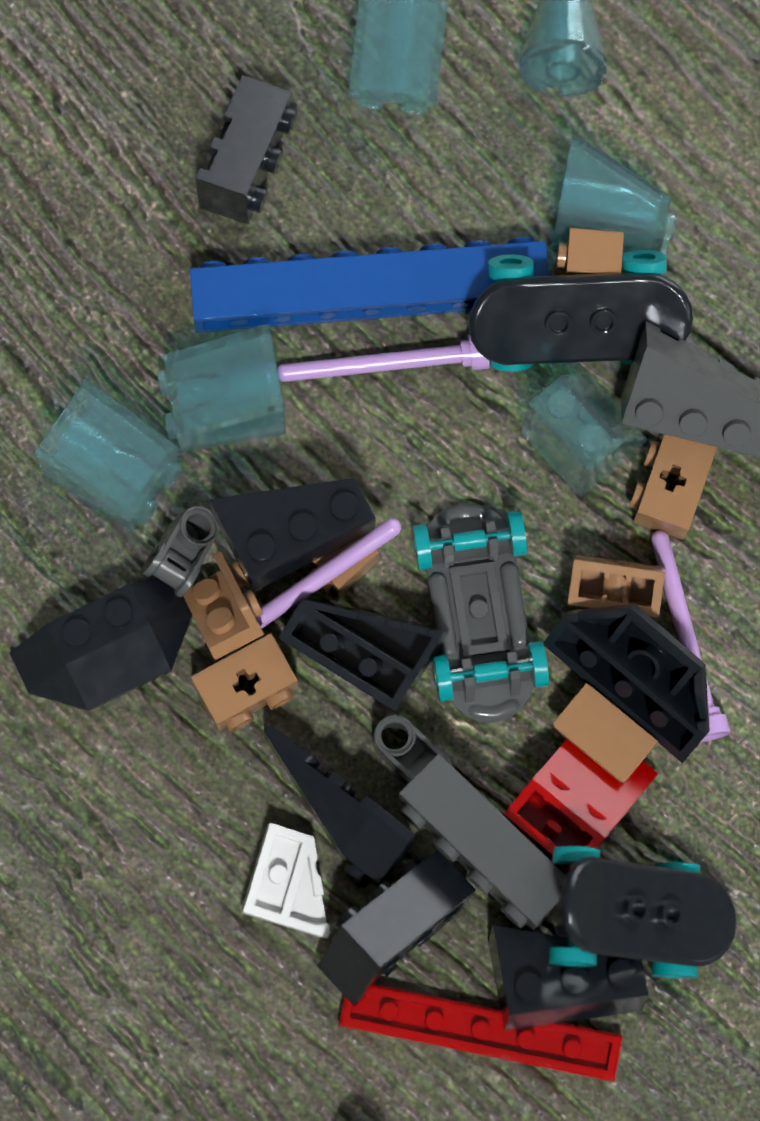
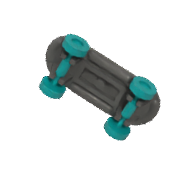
[412,504,549,723]

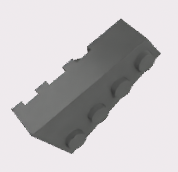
[621,321,760,457]
[399,754,566,932]

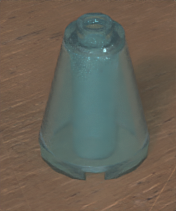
[519,0,607,97]

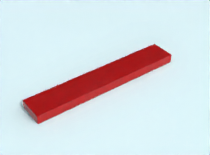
[339,984,623,1082]

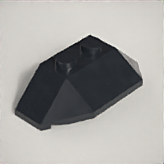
[9,578,193,712]
[543,604,710,763]

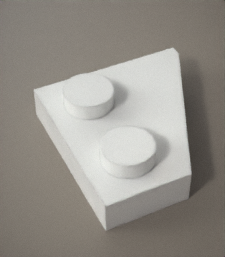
[241,823,330,939]

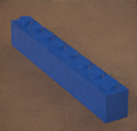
[190,237,549,333]

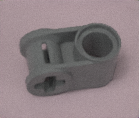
[141,506,219,598]
[372,715,457,786]

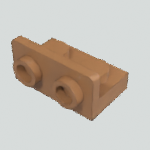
[183,550,264,660]

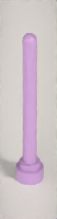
[276,335,490,382]
[224,519,401,657]
[651,530,731,742]

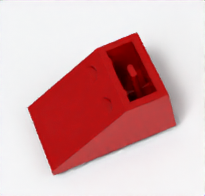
[503,739,658,875]

